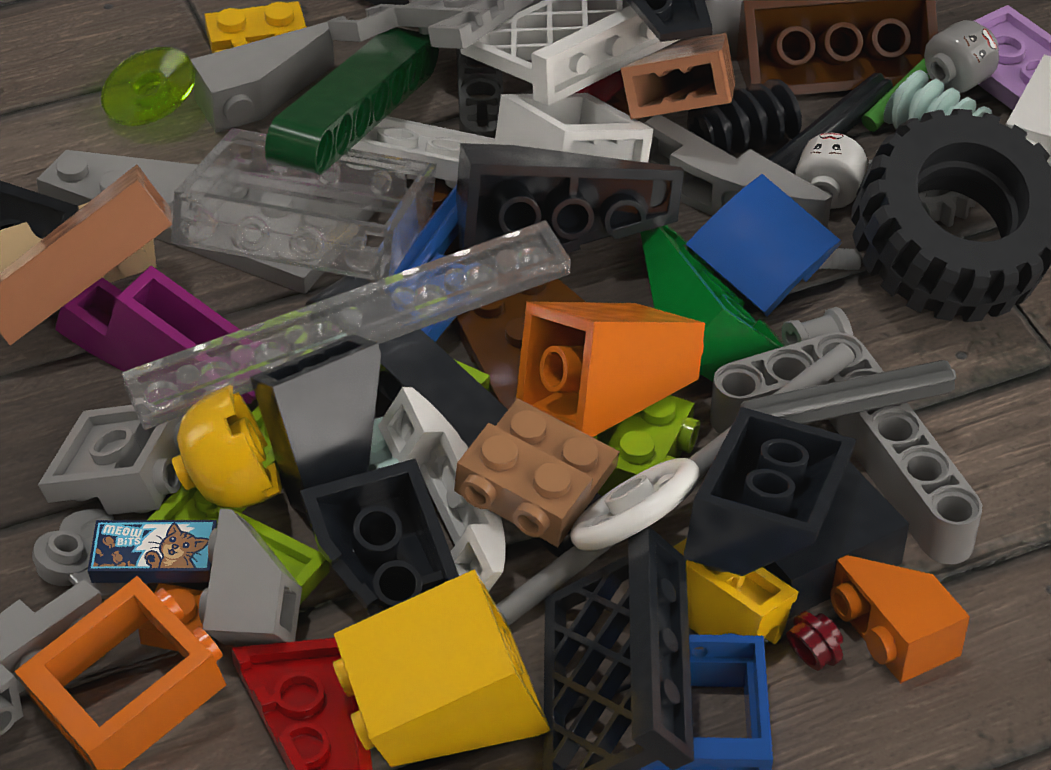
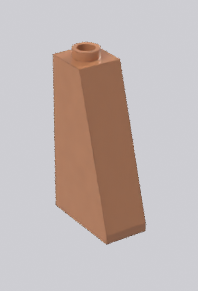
[621,33,735,119]
[0,164,173,346]

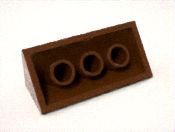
[736,0,938,96]

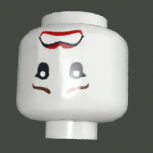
[795,132,867,209]

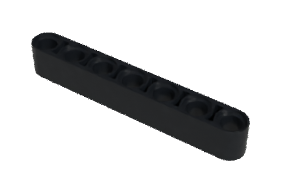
[305,271,601,557]

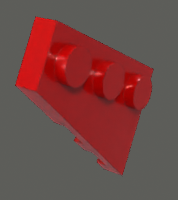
[231,637,373,770]

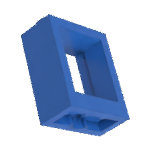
[638,633,773,770]

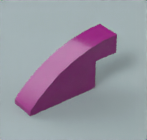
[55,265,285,404]

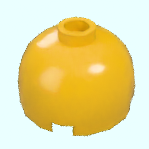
[172,385,282,508]

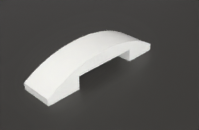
[378,387,505,592]

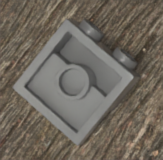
[38,398,188,515]

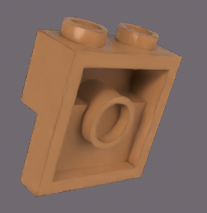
[454,398,620,547]

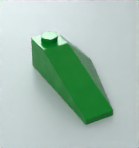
[640,225,785,382]

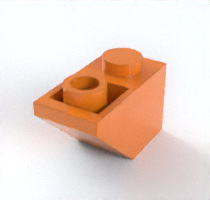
[830,555,970,684]

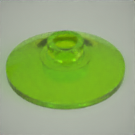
[101,47,196,126]

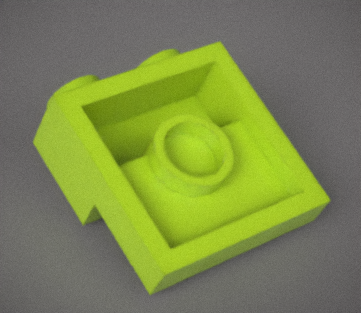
[593,395,700,496]

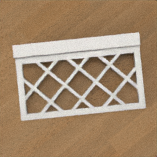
[461,0,680,106]

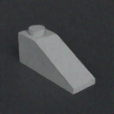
[190,22,334,133]

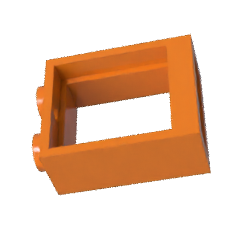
[14,576,227,770]

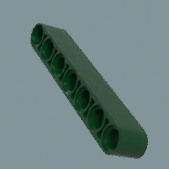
[265,27,439,175]

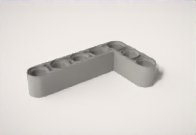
[709,332,982,564]

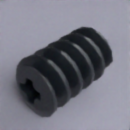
[687,79,802,154]

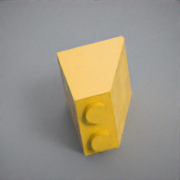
[333,569,551,767]

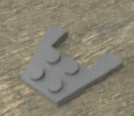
[327,0,534,49]

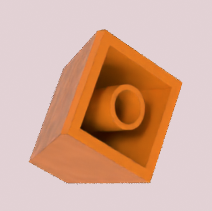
[516,302,705,437]

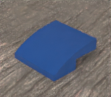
[686,174,842,317]

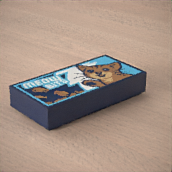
[88,520,218,583]

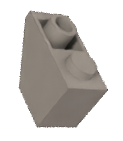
[199,509,302,646]

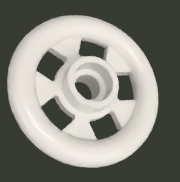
[570,458,700,551]

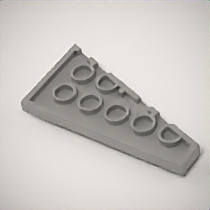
[36,150,385,294]

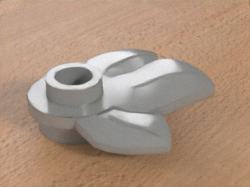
[32,509,127,599]

